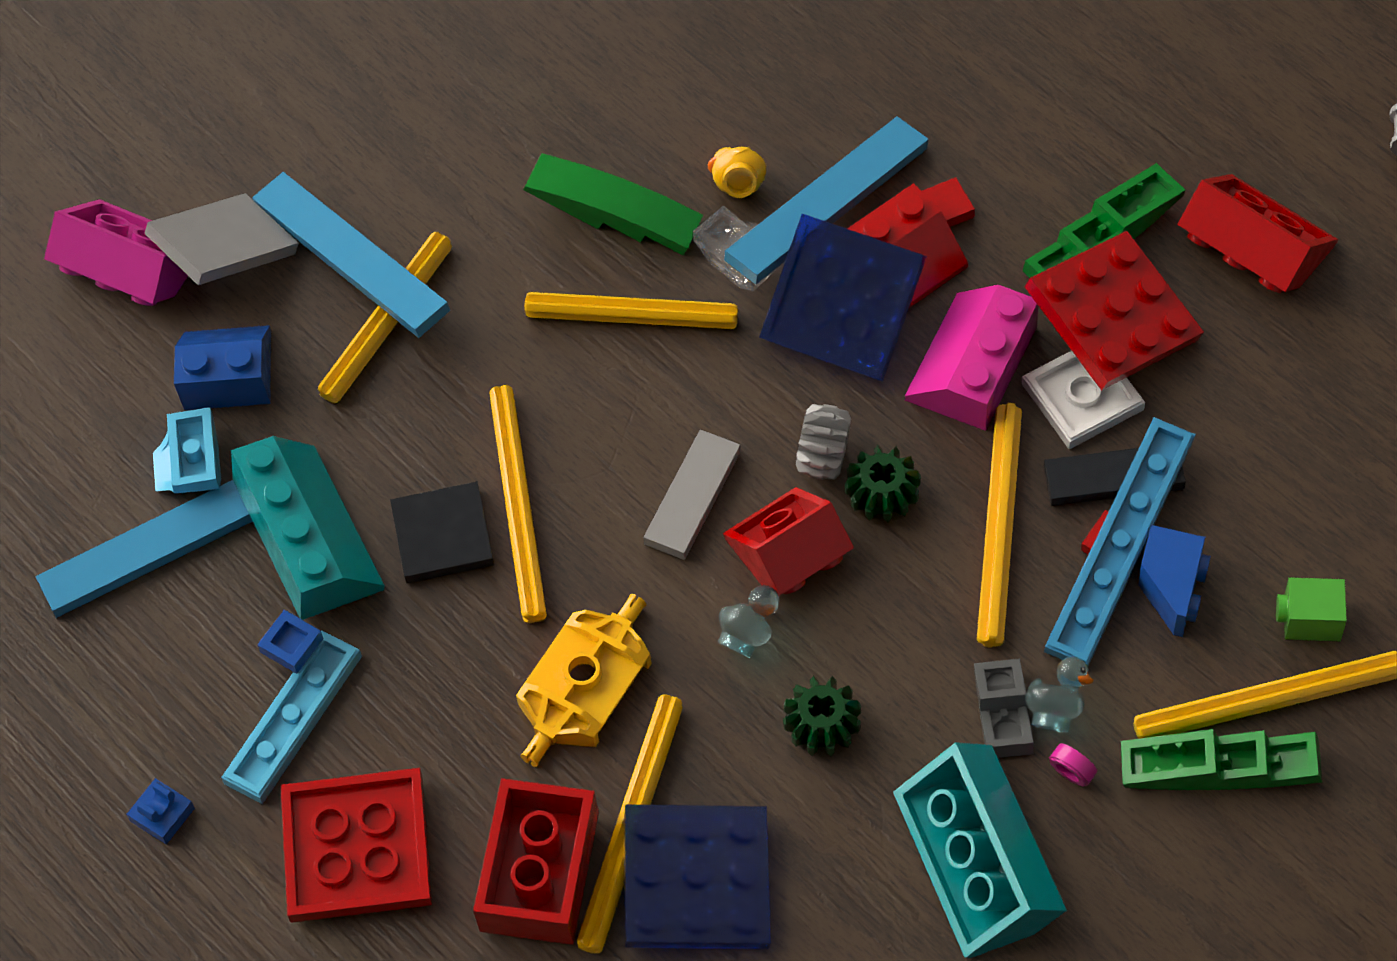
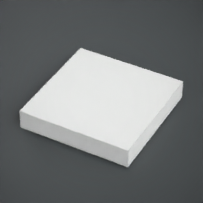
[1022,351,1145,450]

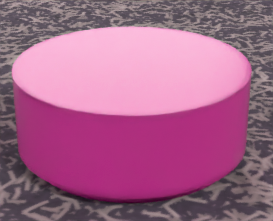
[1049,744,1098,786]

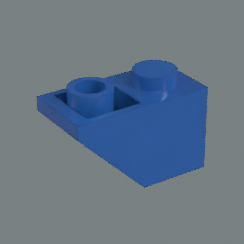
[1138,525,1211,637]

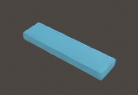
[221,630,362,804]

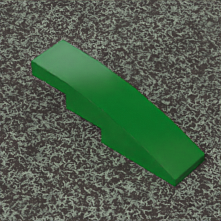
[523,153,703,255]
[1023,163,1186,278]
[1121,729,1322,790]

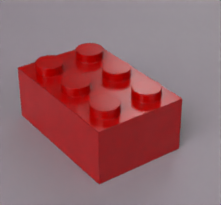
[473,778,599,945]

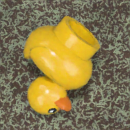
[708,146,767,198]

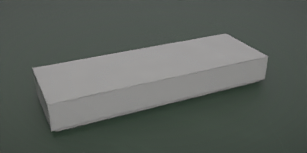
[643,429,741,560]

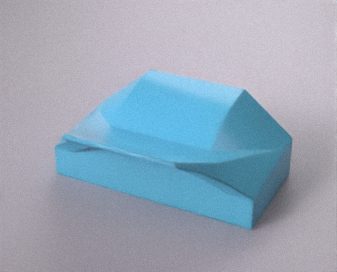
[153,407,221,493]

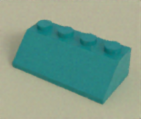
[231,436,385,620]
[893,742,1067,958]

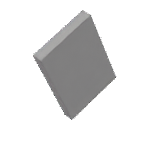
[145,193,299,285]

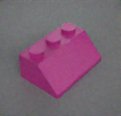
[44,199,188,306]
[905,285,1039,431]

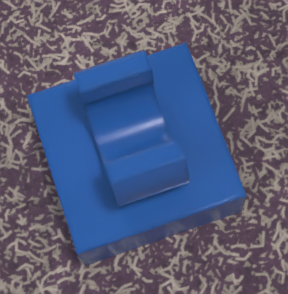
[257,610,324,674]
[126,778,195,845]

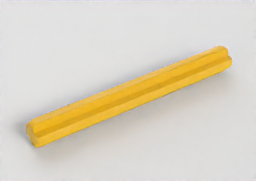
[318,232,452,404]
[524,292,738,329]

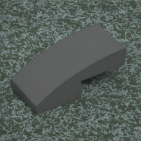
[974,658,1034,758]

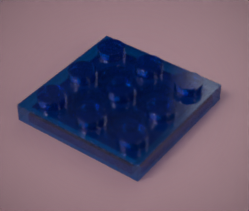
[759,213,927,381]
[624,804,771,949]

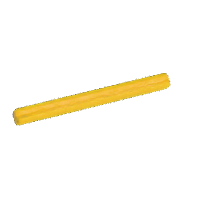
[489,385,547,624]
[977,402,1022,648]
[1133,651,1397,739]
[577,694,683,954]

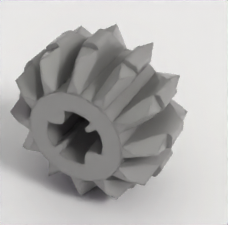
[796,404,851,480]

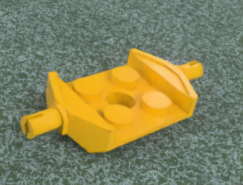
[516,594,652,767]

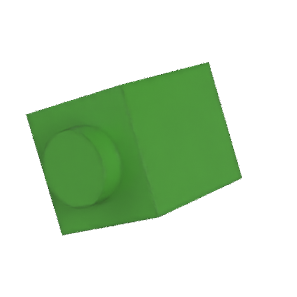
[1276,578,1346,641]

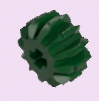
[845,444,921,523]
[783,675,861,756]

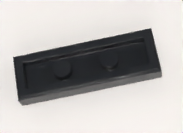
[1044,448,1186,506]

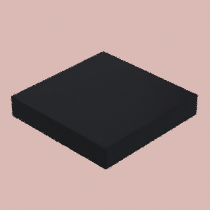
[390,481,494,584]

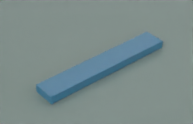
[724,116,929,284]
[252,172,450,338]
[1044,417,1195,670]
[35,480,253,618]

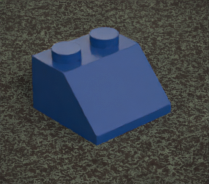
[174,325,271,410]

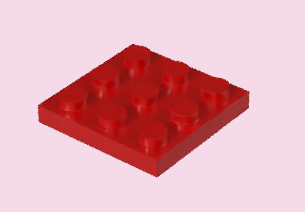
[1024,231,1204,391]
[281,768,432,923]

